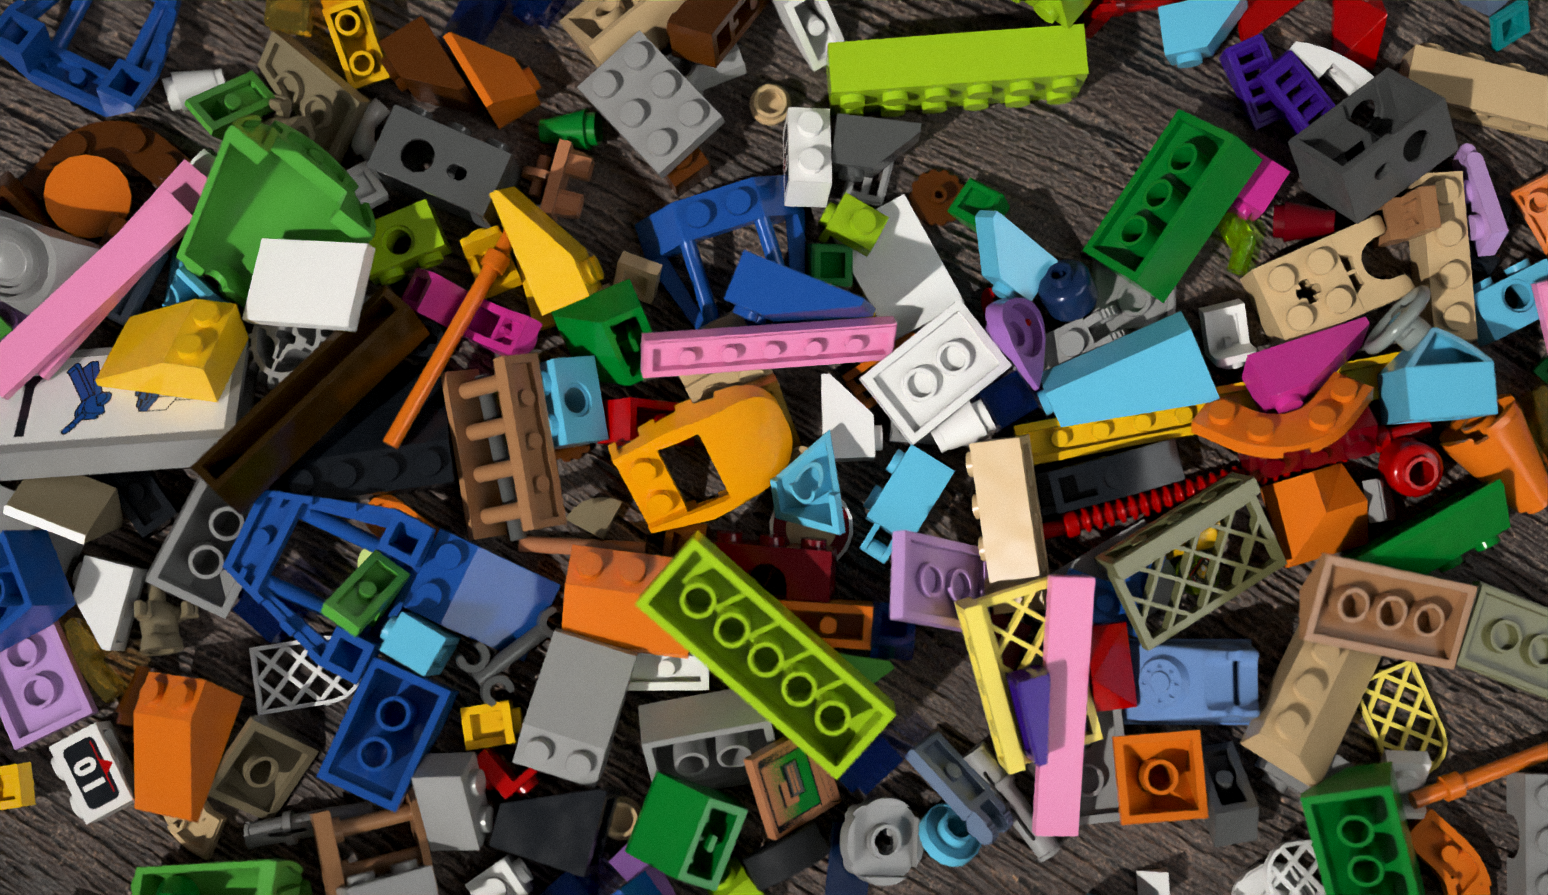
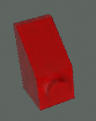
[597,397,694,447]

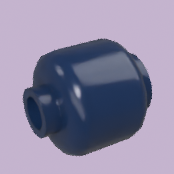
[1038,259,1098,322]

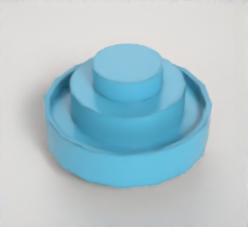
[919,803,982,867]

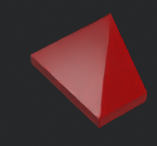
[1331,0,1388,70]
[1089,621,1138,712]

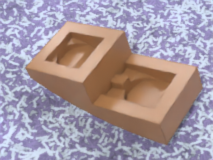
[1369,185,1442,249]

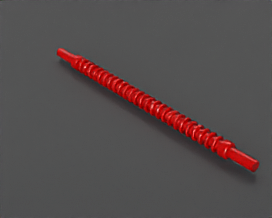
[1042,422,1432,540]

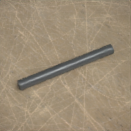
[475,373,528,542]

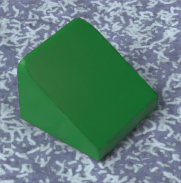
[947,177,1010,233]
[805,244,853,286]

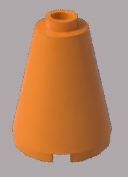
[1439,394,1548,514]

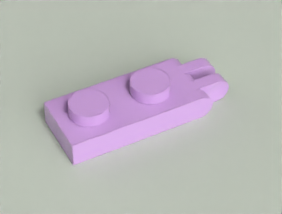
[1452,143,1509,257]

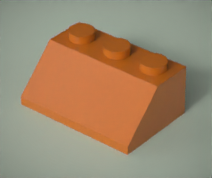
[561,544,689,659]

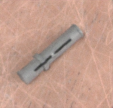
[963,741,1062,862]
[244,800,378,850]

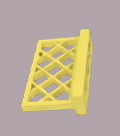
[954,573,1103,775]

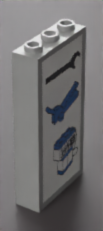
[0,339,258,481]

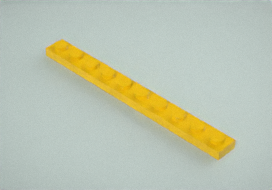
[1012,351,1401,466]

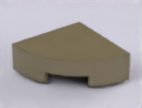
[566,497,623,540]

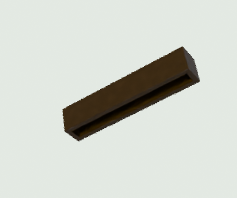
[191,285,430,515]

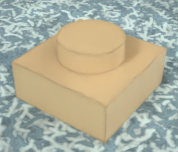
[613,251,663,304]

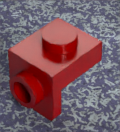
[476,747,540,800]

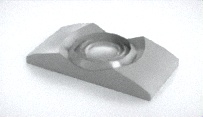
[0,210,103,315]

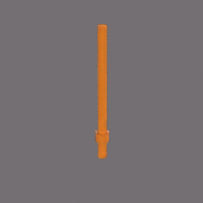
[383,229,513,449]
[1408,741,1548,809]

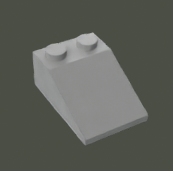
[513,628,638,788]

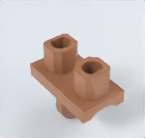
[521,139,595,222]

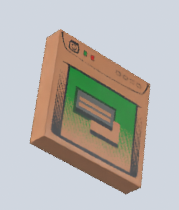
[743,735,842,840]

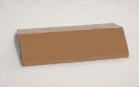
[1299,553,1478,670]

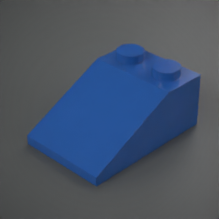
[724,250,876,325]
[402,528,562,662]
[0,530,76,652]
[316,656,460,813]

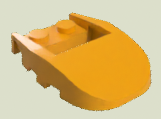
[608,385,793,534]

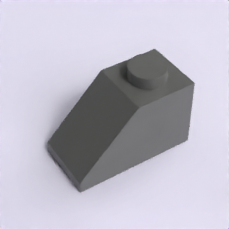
[832,113,922,182]
[1202,741,1259,847]

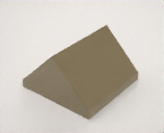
[3,475,124,544]
[208,714,319,819]

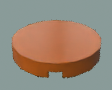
[43,154,132,238]

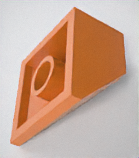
[443,32,542,129]

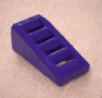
[1219,33,1287,132]
[1256,50,1336,136]
[1006,665,1051,767]

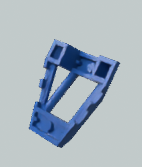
[0,0,182,117]
[635,175,805,330]
[222,489,436,685]

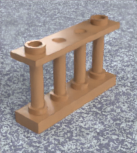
[440,353,567,541]
[309,788,439,895]

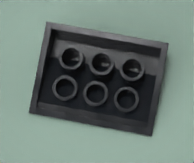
[280,364,459,502]

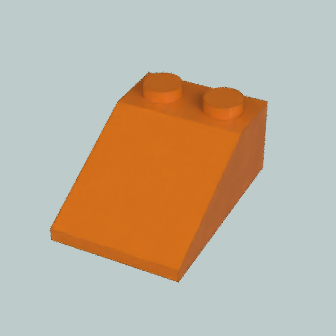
[133,672,243,823]

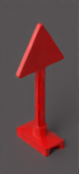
[1082,0,1303,42]

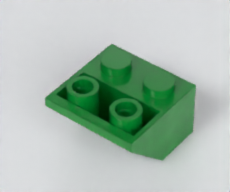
[551,278,653,386]
[625,770,748,892]

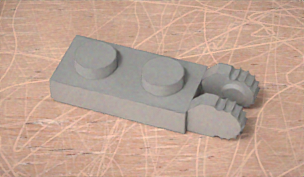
[1008,305,1129,393]

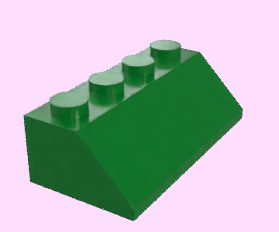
[1082,109,1263,303]
[1342,479,1511,575]
[1300,761,1426,895]

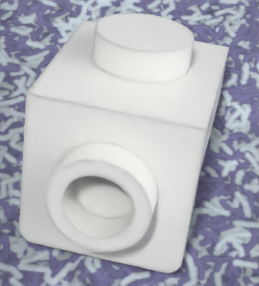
[1198,299,1257,369]

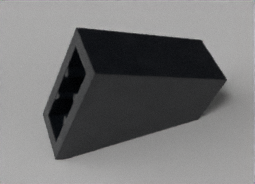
[489,786,621,877]

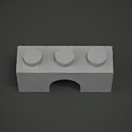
[1506,771,1548,895]

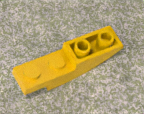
[321,0,391,89]

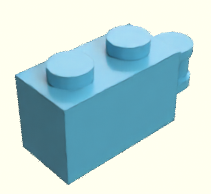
[859,444,955,564]

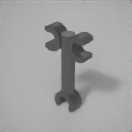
[455,606,562,707]

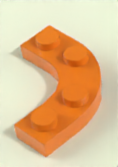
[1191,371,1374,459]
[1408,807,1492,895]

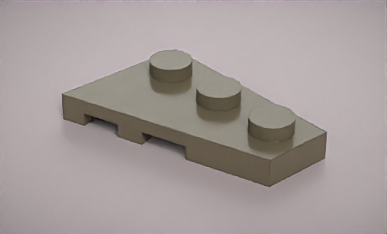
[257,30,370,165]

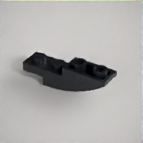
[1035,438,1185,517]

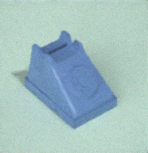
[1121,638,1260,725]

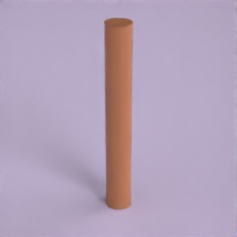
[518,536,646,555]

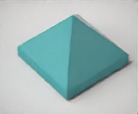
[1489,0,1531,52]

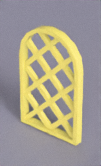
[1358,660,1448,774]

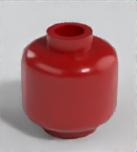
[1378,437,1444,497]

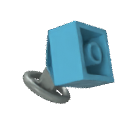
[1364,286,1498,425]

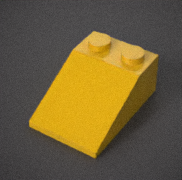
[489,186,604,315]
[95,298,249,402]

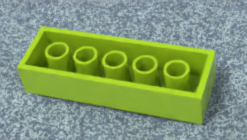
[826,24,1089,117]
[635,530,896,780]

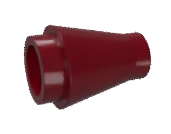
[1273,201,1335,242]

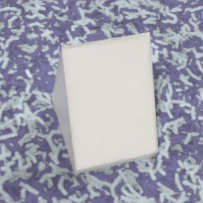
[1136,869,1170,895]

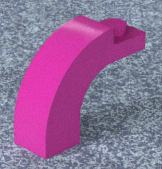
[401,267,542,356]

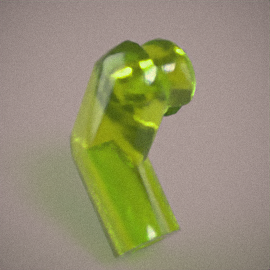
[1218,213,1256,276]

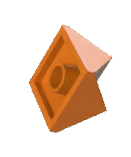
[1260,463,1369,568]
[1112,729,1209,825]

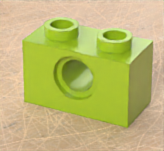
[367,199,452,286]

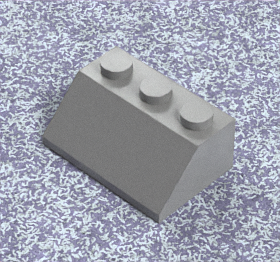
[145,476,255,619]
[638,689,776,790]

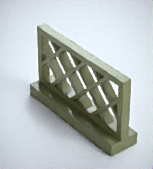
[1094,472,1287,651]

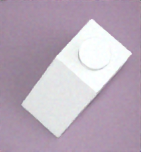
[772,0,845,72]
[821,373,883,462]
[72,555,148,651]

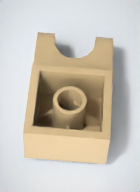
[1240,215,1415,347]

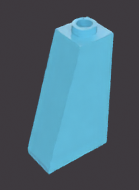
[1037,311,1220,427]

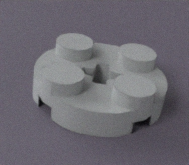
[840,796,924,886]

